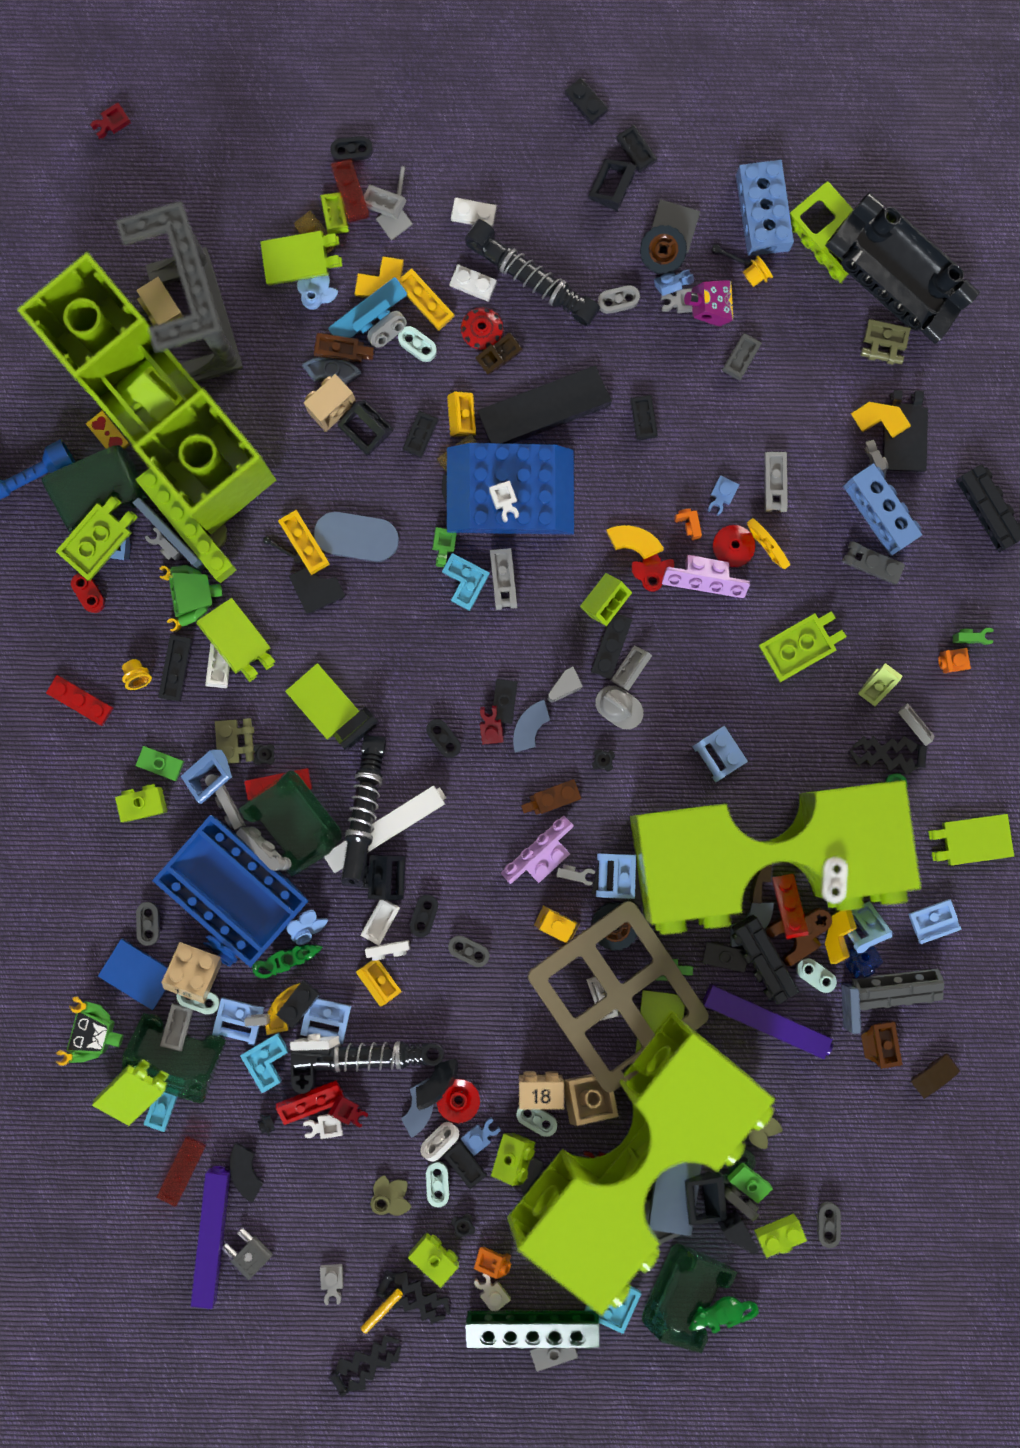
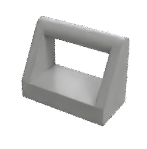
[547,667,583,703]

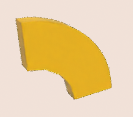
[747,518,790,569]
[607,526,664,559]
[266,983,300,1035]

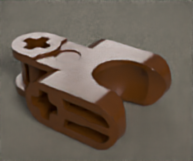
[765,908,832,966]

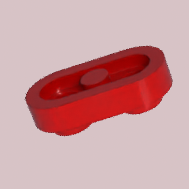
[71,573,105,613]

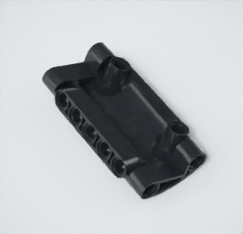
[825,192,980,344]

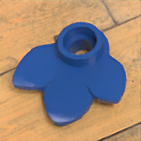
[203,935,237,967]

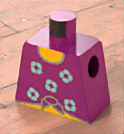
[684,280,733,327]

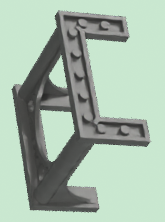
[116,201,244,383]

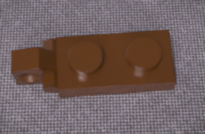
[314,333,374,362]
[521,779,581,815]

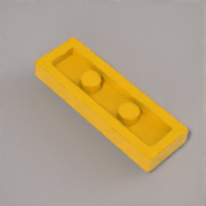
[398,268,454,331]
[278,510,330,575]

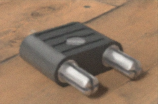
[222,1228,273,1280]

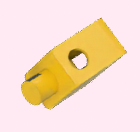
[534,905,580,943]

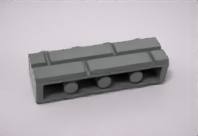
[852,969,944,1011]

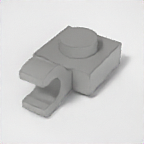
[145,528,183,561]
[556,864,595,885]

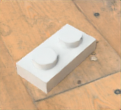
[451,198,496,228]
[450,265,497,302]
[365,940,411,961]

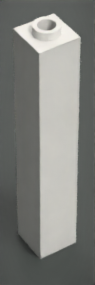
[323,786,446,873]

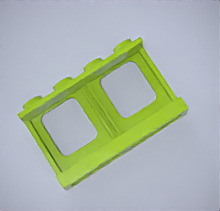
[790,181,853,283]

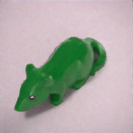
[252,945,323,978]
[689,1296,759,1333]

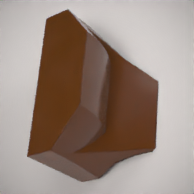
[861,1021,903,1069]

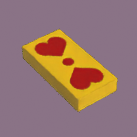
[86,411,130,458]

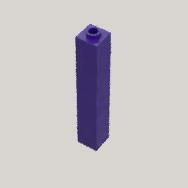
[702,984,833,1059]
[190,1166,231,1309]

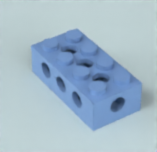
[736,159,794,257]
[843,463,922,556]

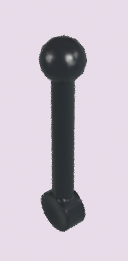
[712,244,752,268]
[263,536,302,563]

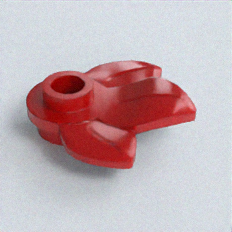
[632,554,674,592]

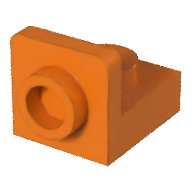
[674,509,702,540]
[938,648,971,674]
[474,1246,511,1279]

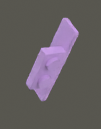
[662,555,750,598]
[501,816,574,884]

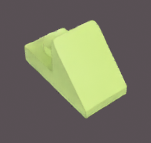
[858,663,902,706]

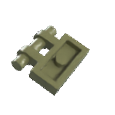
[860,319,911,365]
[215,718,255,764]

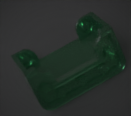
[41,445,149,533]
[239,770,342,877]
[122,1013,226,1103]
[642,1243,738,1354]

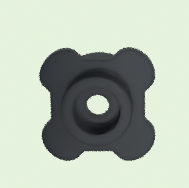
[253,744,275,765]
[592,749,615,772]
[257,1114,275,1137]
[451,1213,476,1238]

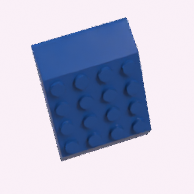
[447,443,574,535]
[152,815,309,967]

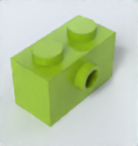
[127,366,183,422]
[580,573,632,626]
[115,784,168,822]
[491,1133,536,1186]
[754,1214,807,1258]
[408,1232,459,1288]

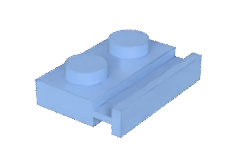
[908,899,962,944]

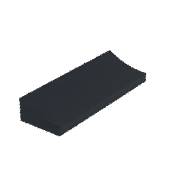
[478,365,612,444]

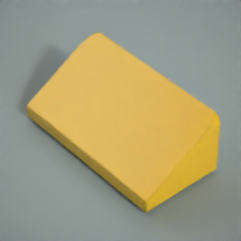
[447,392,476,437]
[356,960,402,1007]

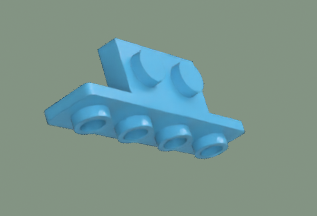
[328,277,407,338]

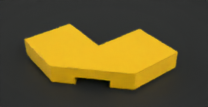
[355,257,404,298]
[851,402,911,438]
[825,910,857,964]

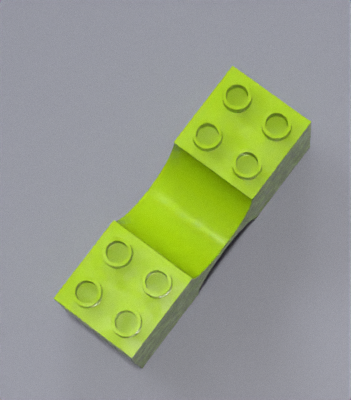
[17,253,276,534]
[630,781,921,934]
[507,1013,775,1315]

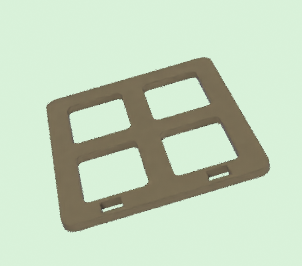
[528,901,709,1092]

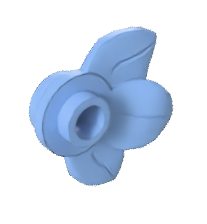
[297,275,338,310]
[287,909,328,945]

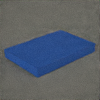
[98,939,168,1010]

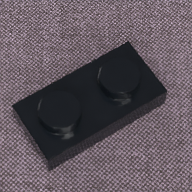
[565,77,608,125]
[276,980,321,1029]

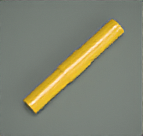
[361,1289,403,1333]

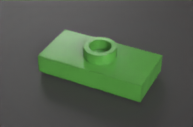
[136,746,185,781]
[727,1162,773,1203]

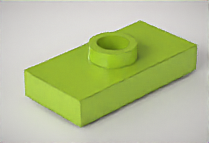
[320,192,349,234]

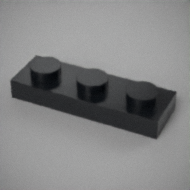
[591,613,633,680]
[158,635,193,702]

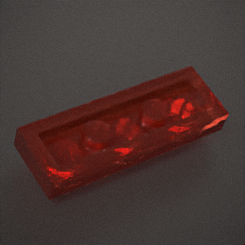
[331,159,369,222]
[156,1136,207,1207]

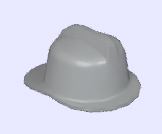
[596,686,643,729]

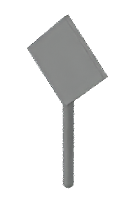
[376,166,413,241]

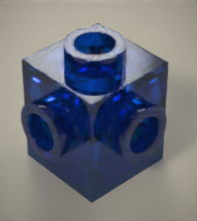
[845,945,883,978]

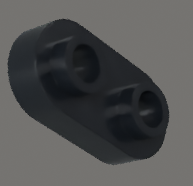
[330,136,373,162]
[426,719,461,758]
[410,894,438,937]

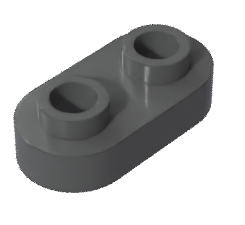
[136,902,160,946]
[448,935,489,967]
[724,1185,760,1222]
[817,1202,841,1248]

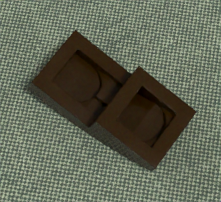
[475,332,523,375]
[749,864,772,904]
[910,1053,960,1099]

